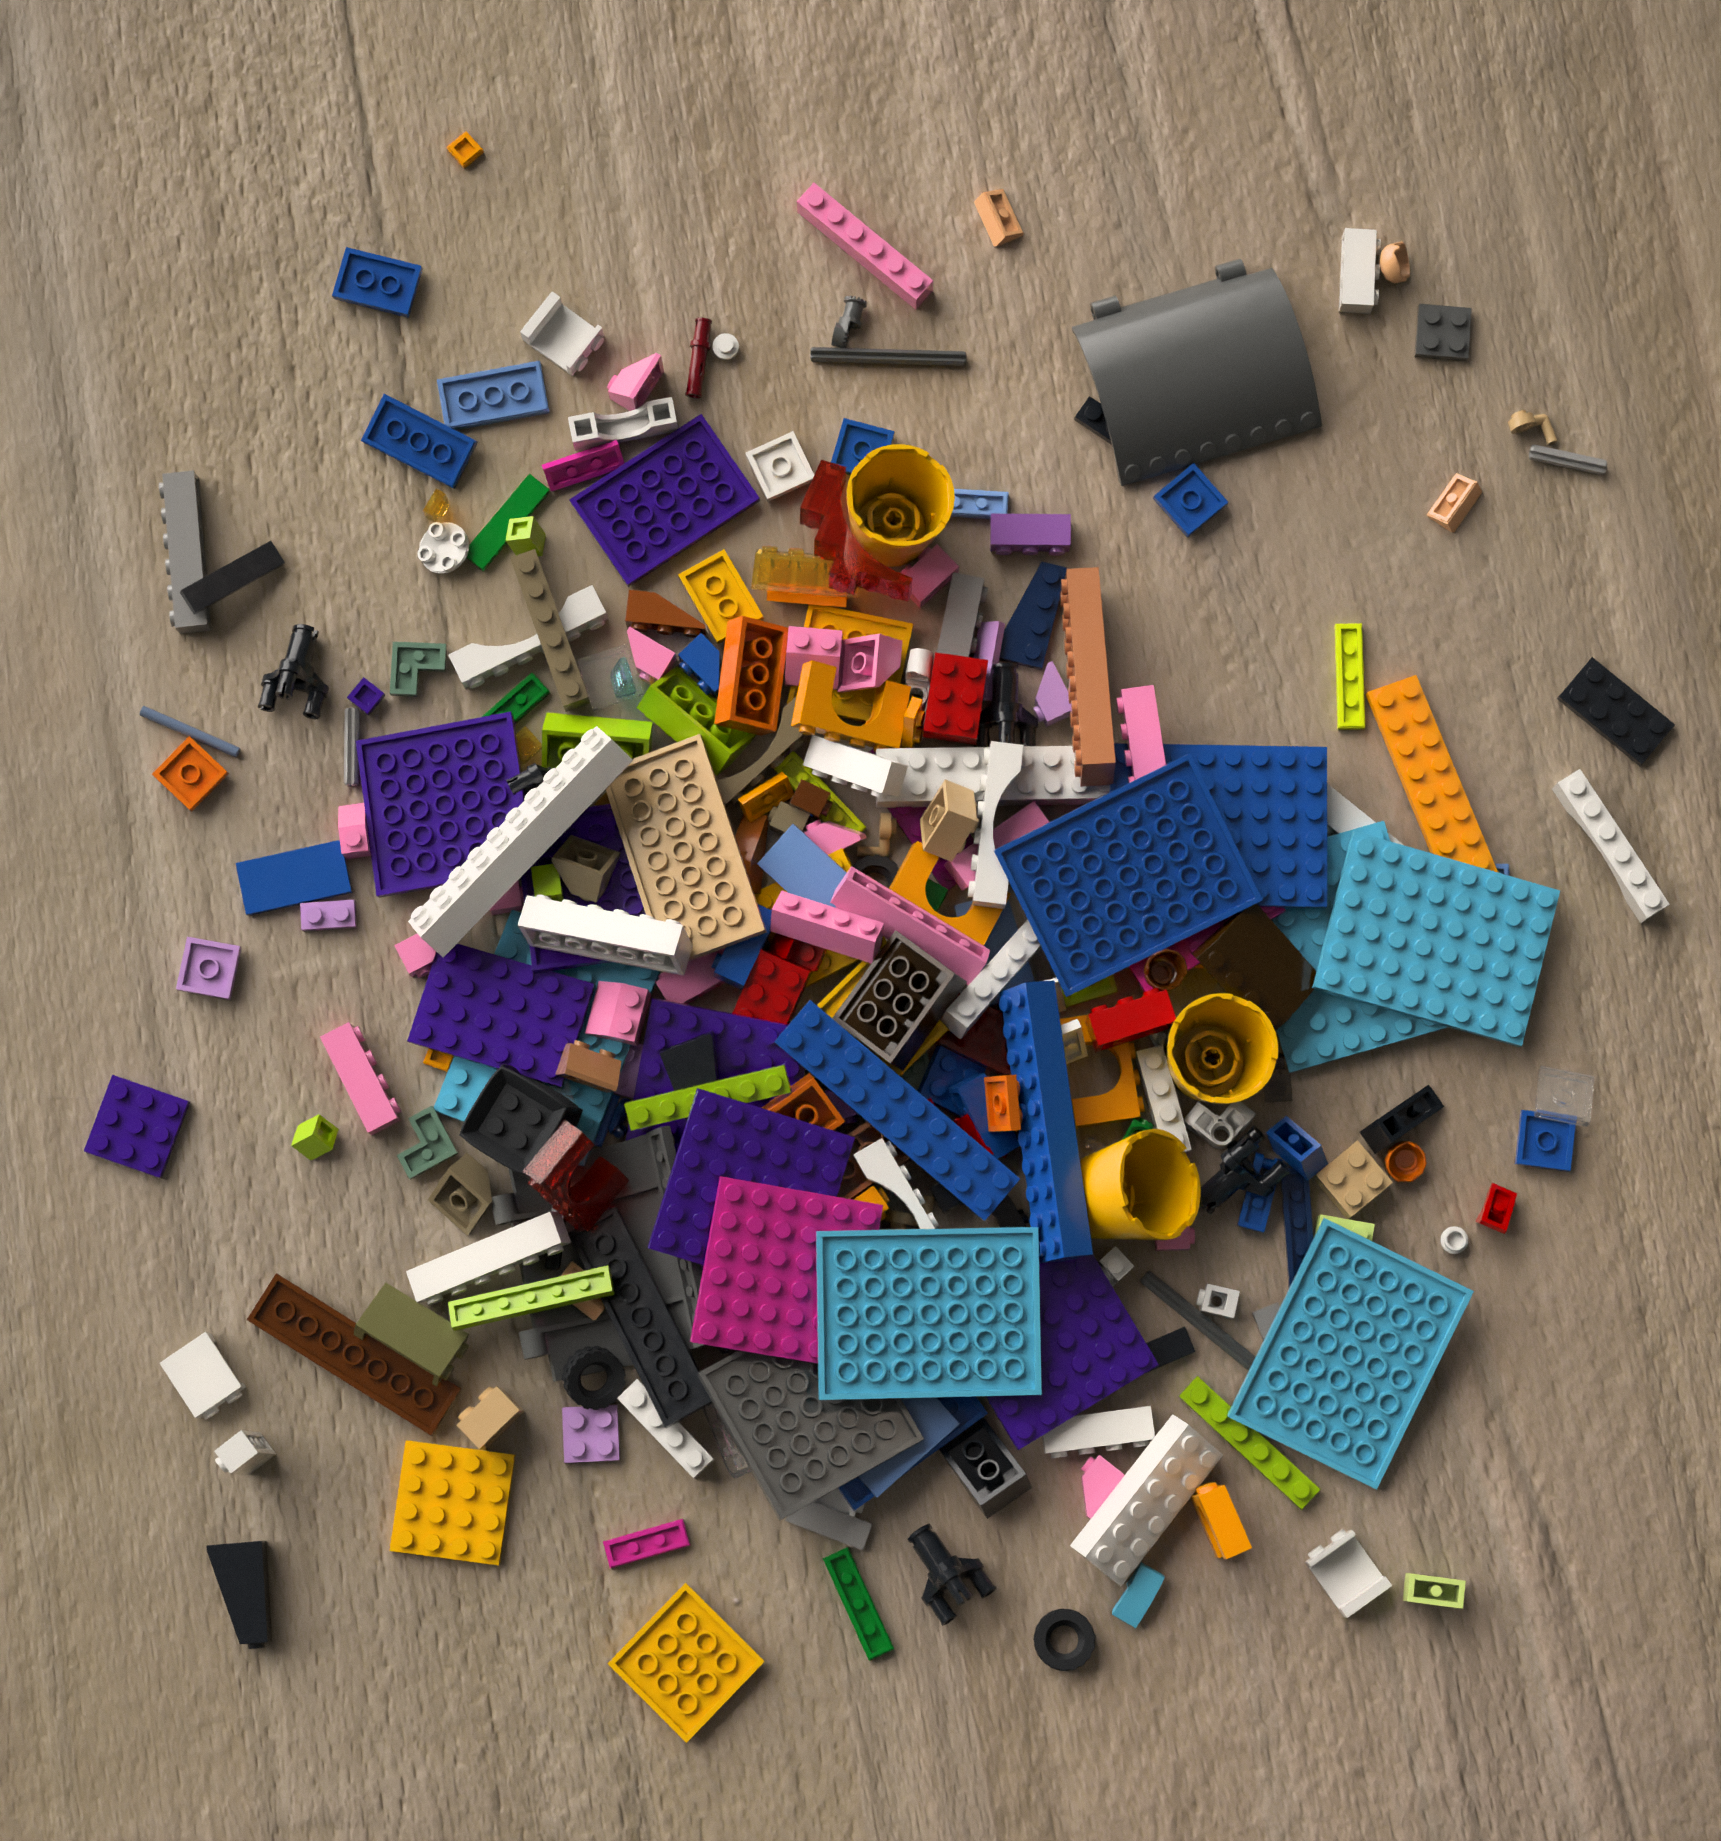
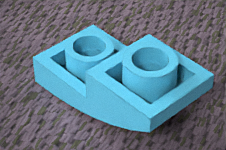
[1112,1562,1165,1628]

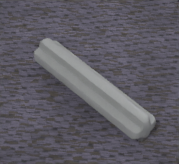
[1529,445,1607,475]
[344,708,360,786]

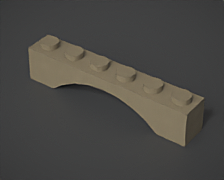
[510,549,590,712]
[717,696,806,807]

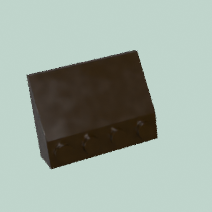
[1191,903,1316,1031]
[832,930,967,1071]

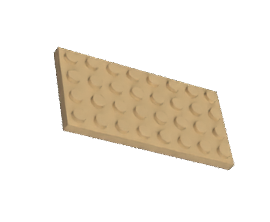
[606,734,767,961]

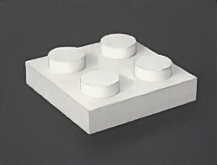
[745,431,816,502]

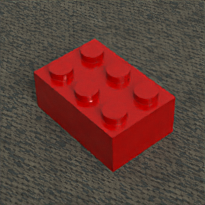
[923,652,988,745]
[732,947,813,1024]
[1085,988,1176,1053]

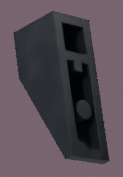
[1360,1085,1444,1154]

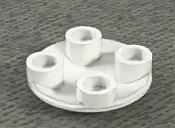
[417,522,469,574]

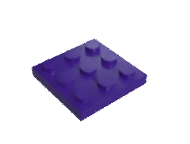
[84,1075,190,1179]

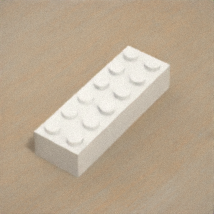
[518,895,693,976]
[1070,1414,1223,1586]

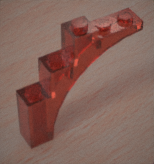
[800,460,913,602]

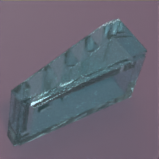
[610,657,636,698]

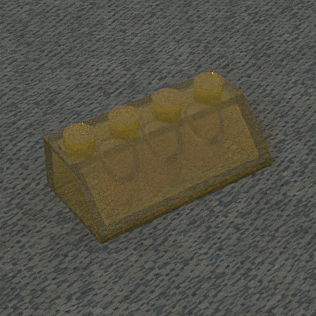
[751,546,863,598]

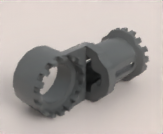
[831,296,867,348]

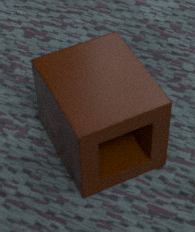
[790,779,833,820]

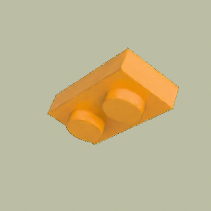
[901,696,925,748]
[738,772,794,823]

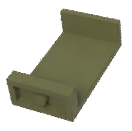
[353,1282,469,1387]

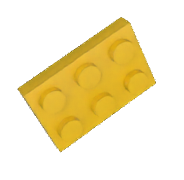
[678,549,764,644]

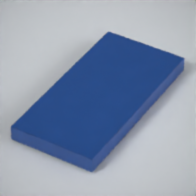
[361,394,478,489]
[236,840,353,916]

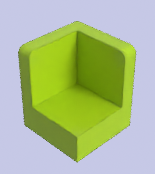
[506,516,546,556]
[531,864,564,902]
[291,1114,339,1160]

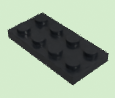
[1557,657,1675,766]

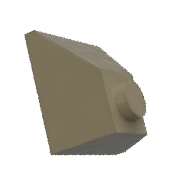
[551,835,621,902]
[428,1153,492,1236]

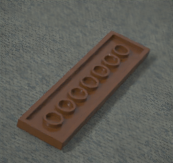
[247,1273,462,1436]

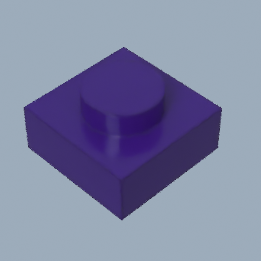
[347,677,385,716]

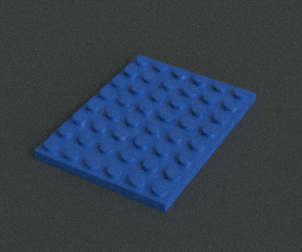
[1110,743,1327,909]
[994,753,1263,997]

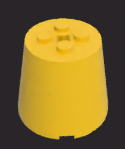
[847,444,955,567]
[1167,993,1278,1104]
[1080,1129,1201,1240]

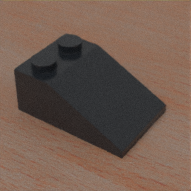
[938,1417,1032,1519]

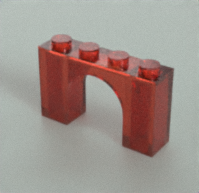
[522,1119,629,1231]

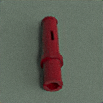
[685,317,712,399]

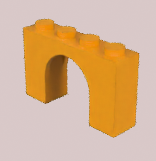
[791,660,911,752]
[889,841,1011,946]
[1060,1015,1144,1129]
[1190,1482,1252,1559]

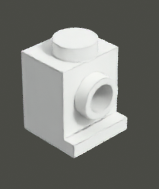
[1098,1246,1134,1287]
[1196,1284,1240,1319]

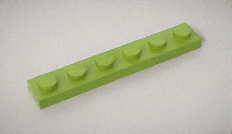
[624,1065,792,1131]
[448,1265,614,1331]
[1178,1376,1320,1510]

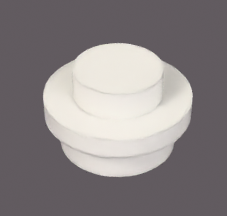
[713,333,739,360]
[1440,1226,1468,1254]

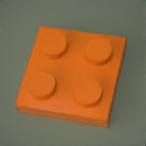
[152,736,229,812]
[984,1075,1023,1132]

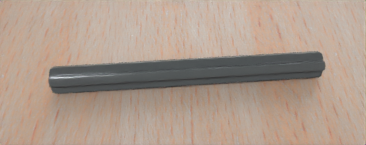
[810,347,967,366]
[1140,1271,1255,1371]

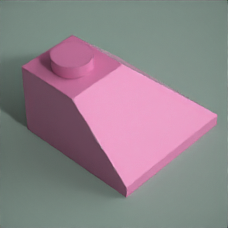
[607,353,664,411]
[838,634,902,693]

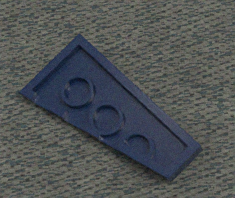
[999,561,1067,670]

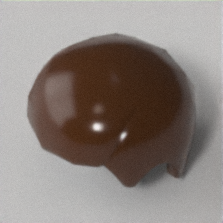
[1144,949,1188,992]

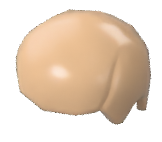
[1379,241,1410,284]

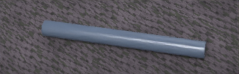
[139,706,241,757]

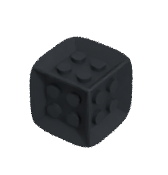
[459,1064,583,1181]

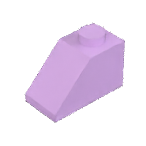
[1033,661,1071,727]

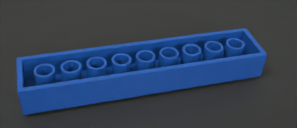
[999,980,1093,1264]
[774,1000,1020,1221]

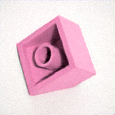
[785,626,843,690]
[585,981,651,1046]

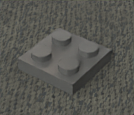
[1414,304,1472,362]

